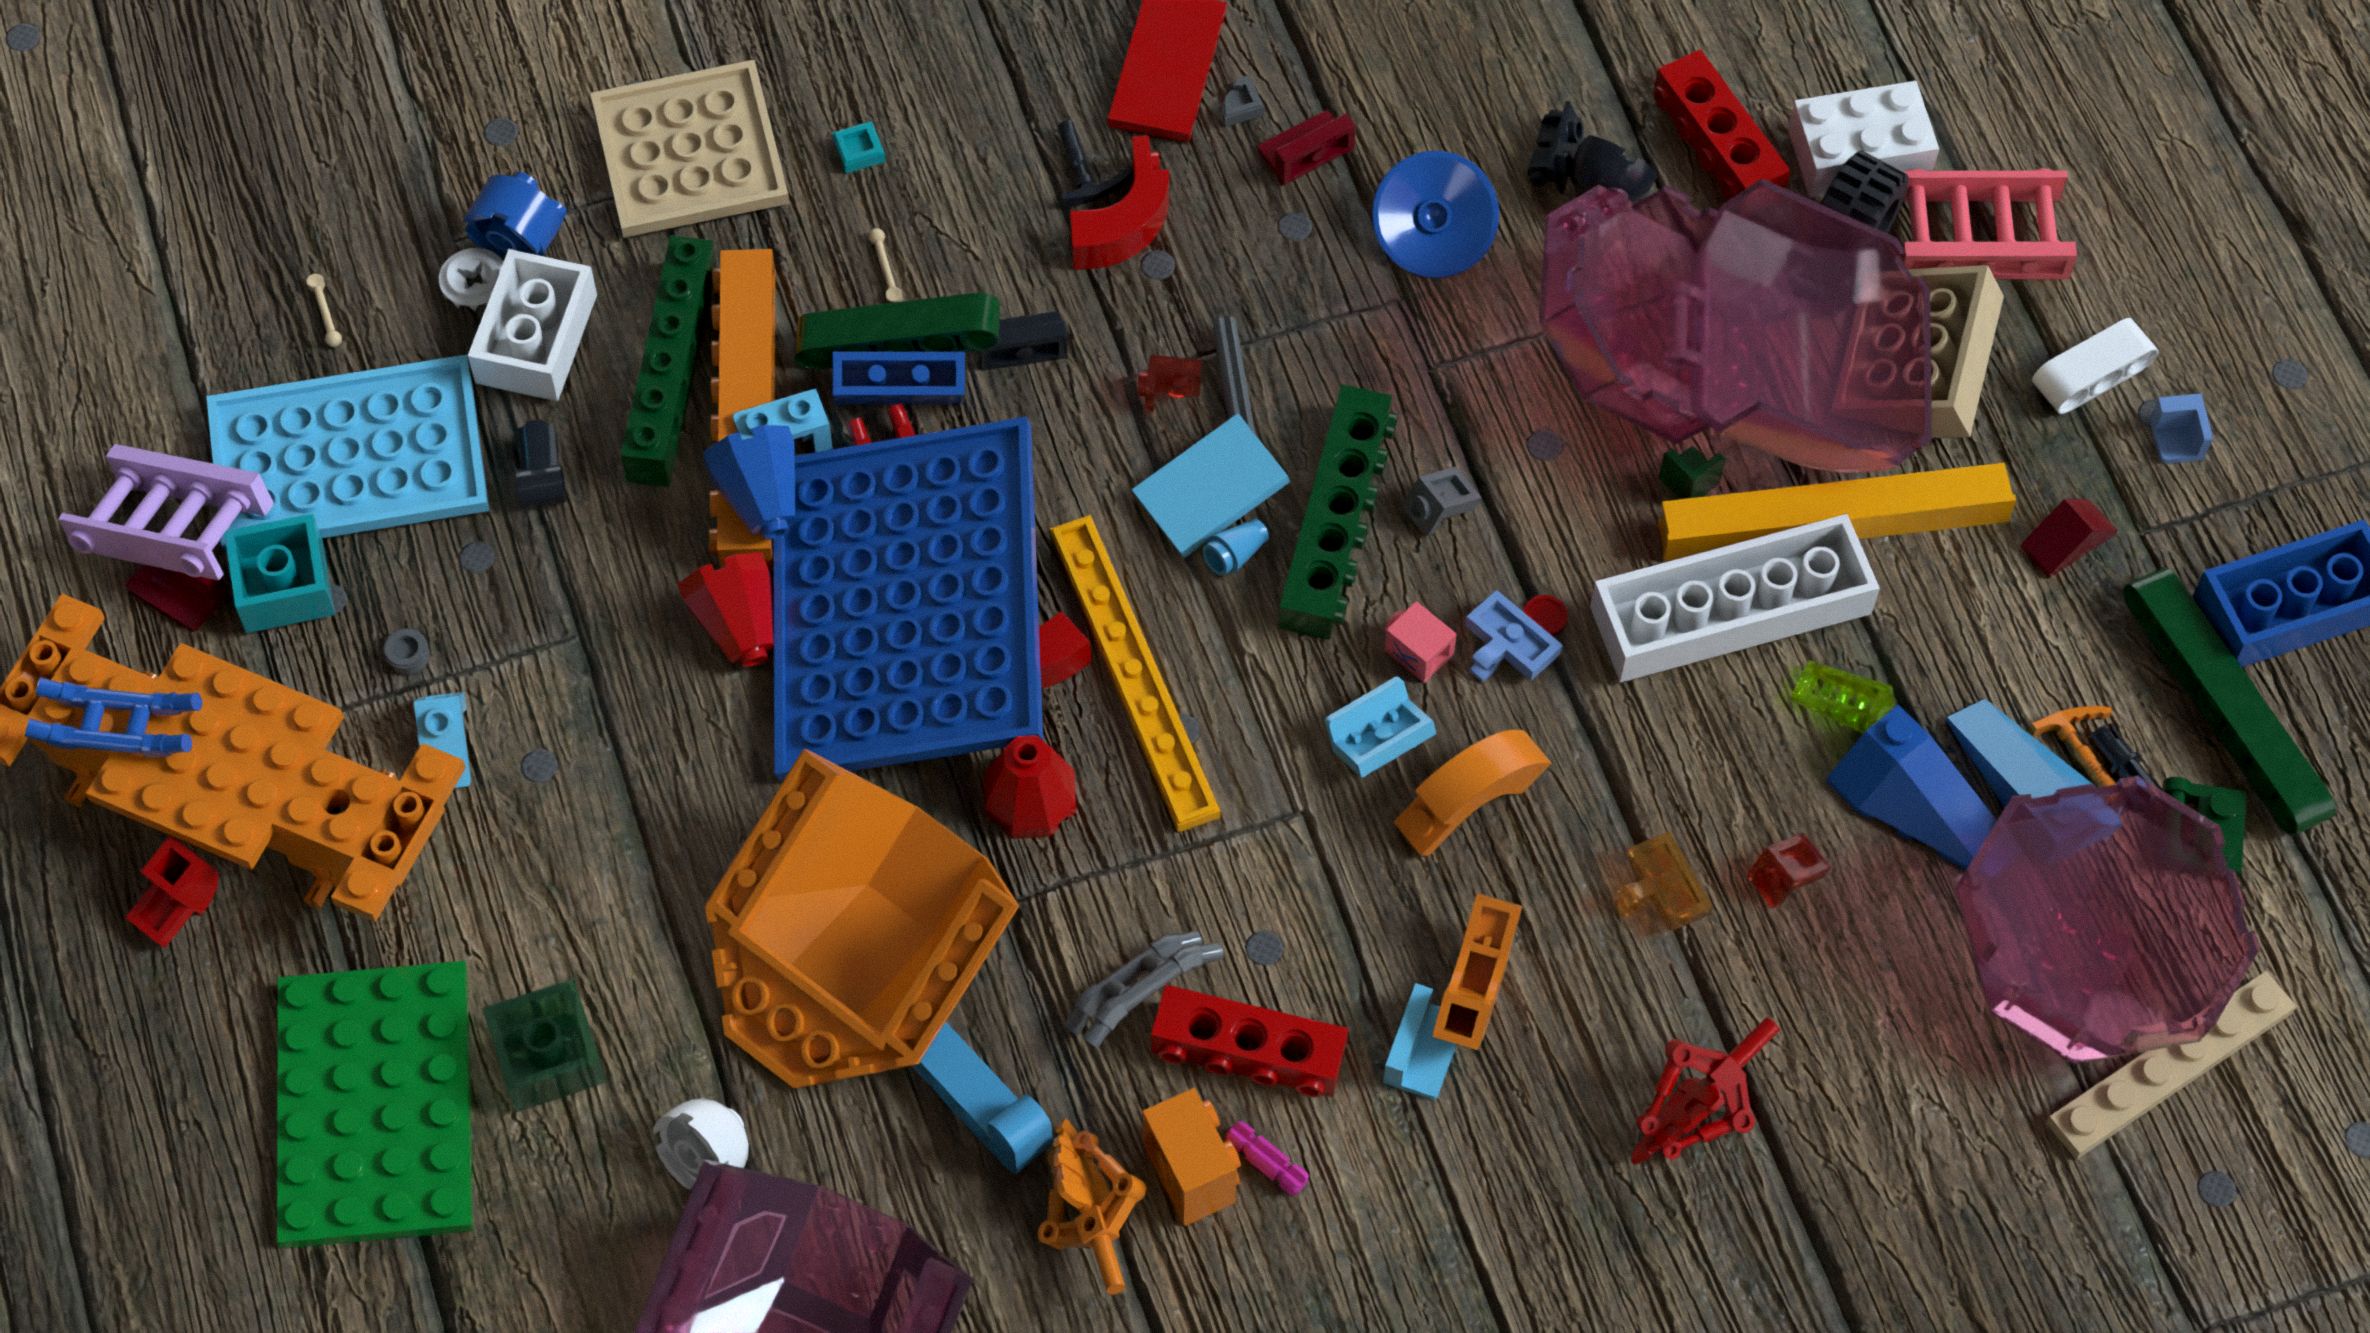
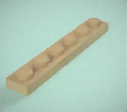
[2046,971,2297,1160]

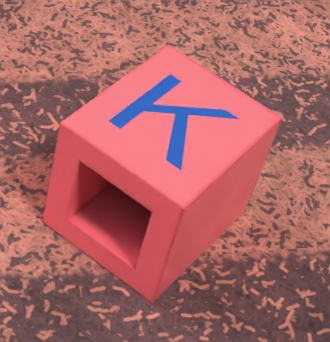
[1384,601,1457,683]

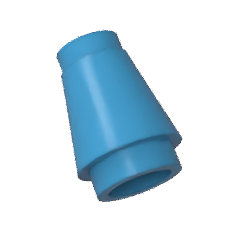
[1203,519,1269,576]

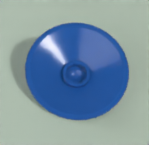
[1372,151,1499,278]

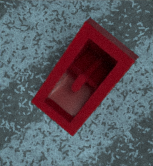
[2021,499,2118,578]

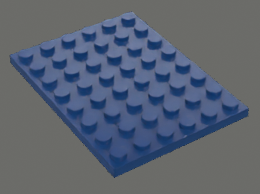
[773,416,1043,782]

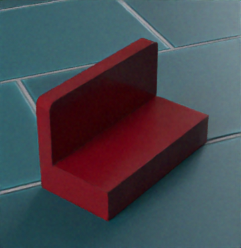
[1258,110,1356,185]
[125,530,228,632]

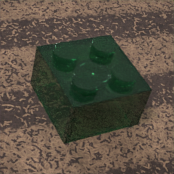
[483,978,607,1113]

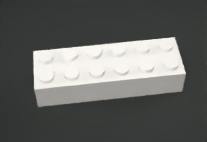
[1590,514,1880,683]

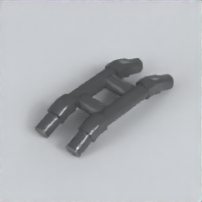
[1062,930,1223,1049]

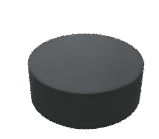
[383,629,430,675]

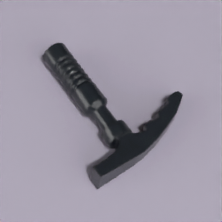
[1058,120,1133,209]

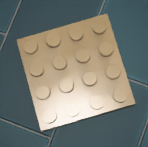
[590,60,790,238]

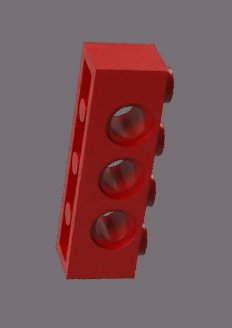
[1653,49,1791,215]
[1151,984,1348,1098]

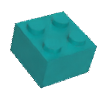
[224,513,335,633]

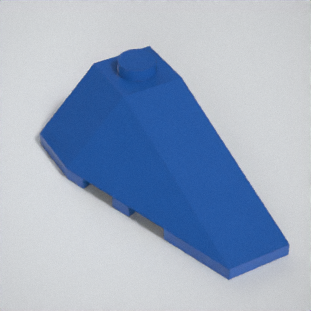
[1825,705,2021,881]

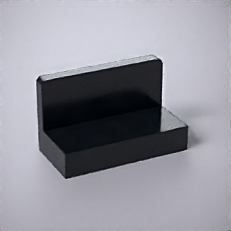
[979,311,1068,371]

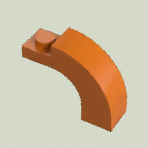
[1394,730,1552,856]
[1432,893,1523,1050]

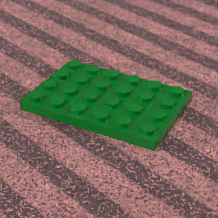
[277,961,474,1249]

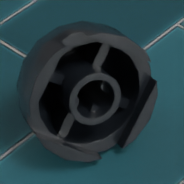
[1570,135,1657,215]

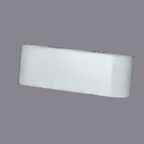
[2032,318,2159,414]

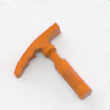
[2028,706,2119,798]

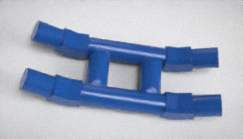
[24,677,202,757]

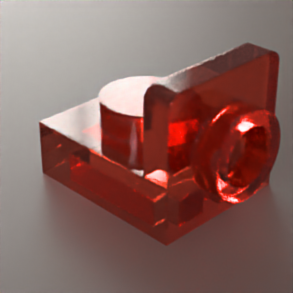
[1137,355,1202,413]
[1747,833,1831,908]

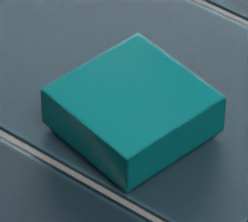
[832,121,886,174]

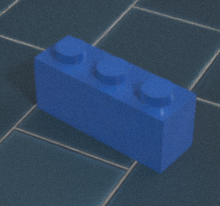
[833,352,965,405]

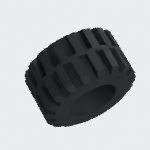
[1809,150,1908,269]

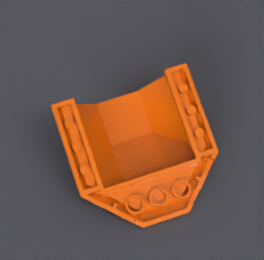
[705,749,1019,1088]

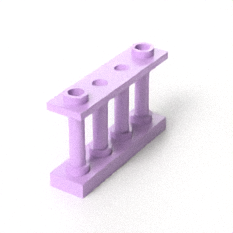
[58,444,274,580]

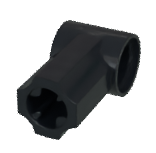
[516,419,566,508]

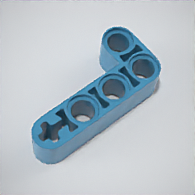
[912,1022,1053,1175]

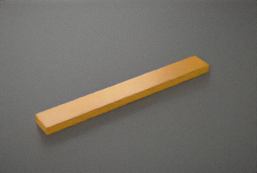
[1049,515,1220,833]

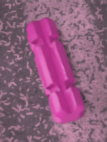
[1226,1121,1309,1196]

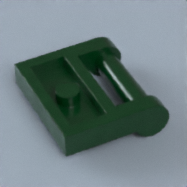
[2158,777,2246,881]

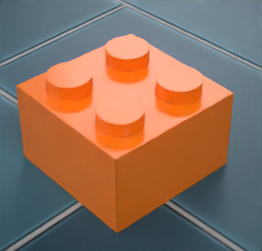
[1142,1087,1241,1226]

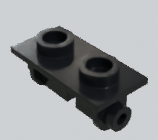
[1527,101,1584,194]

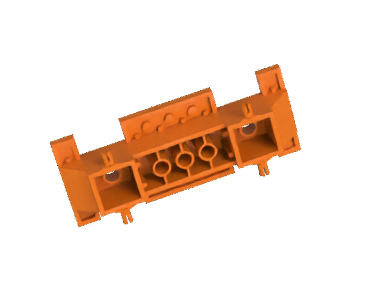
[0,593,466,922]

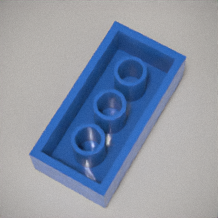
[2192,519,2370,667]

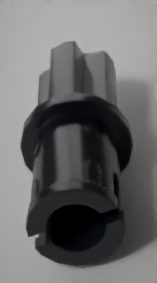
[2089,723,2162,808]

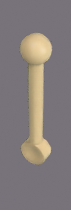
[868,228,903,303]
[307,274,342,347]

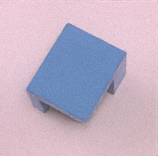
[2149,393,2213,464]

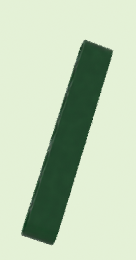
[2123,567,2336,836]

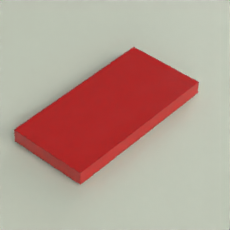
[1108,0,1227,143]

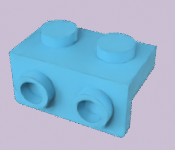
[1324,676,1437,778]

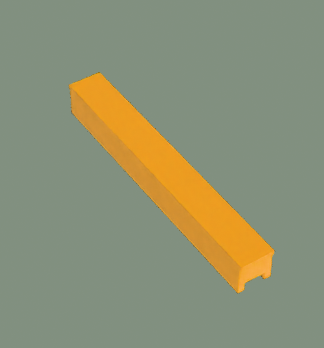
[1657,463,2016,562]

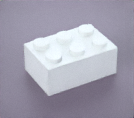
[1788,81,1939,198]
[468,249,597,401]

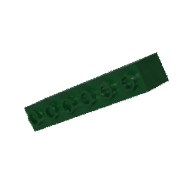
[621,235,717,487]
[1278,384,1398,640]

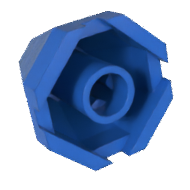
[703,425,795,539]

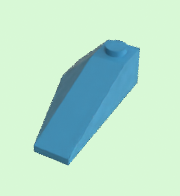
[1946,699,2122,866]

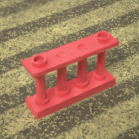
[1898,168,2077,279]

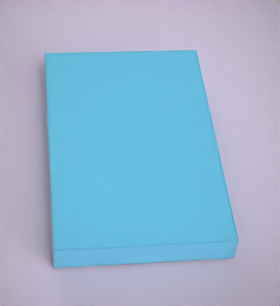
[1132,413,1290,559]

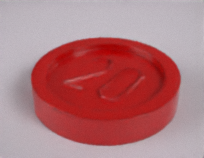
[1523,595,1568,637]

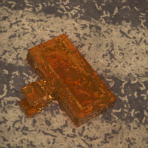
[1614,831,1713,932]

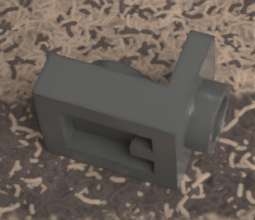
[1402,467,1482,536]

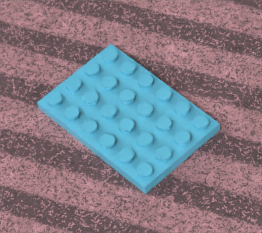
[206,355,489,554]

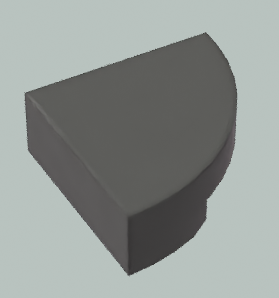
[1222,75,1264,127]

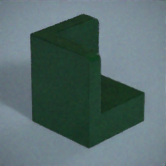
[1659,445,1726,499]

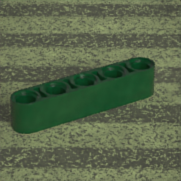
[794,293,1001,369]

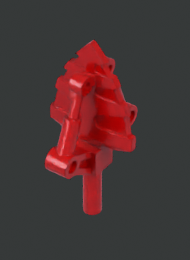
[1630,1017,1780,1165]

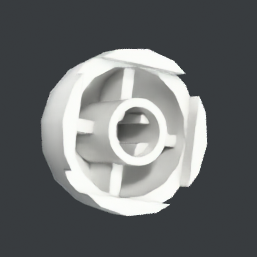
[653,1098,748,1190]

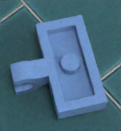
[1465,590,1563,682]

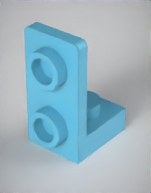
[733,388,832,452]
[414,692,471,788]

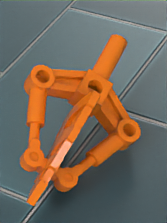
[1038,1118,1146,1295]

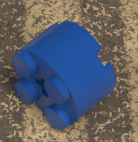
[463,172,567,257]

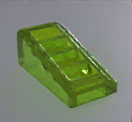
[1791,660,1895,733]

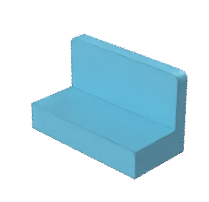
[1383,983,1457,1100]

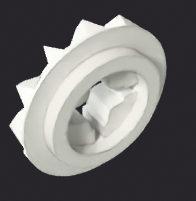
[439,248,504,311]

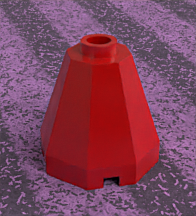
[677,552,774,667]
[984,735,1076,839]

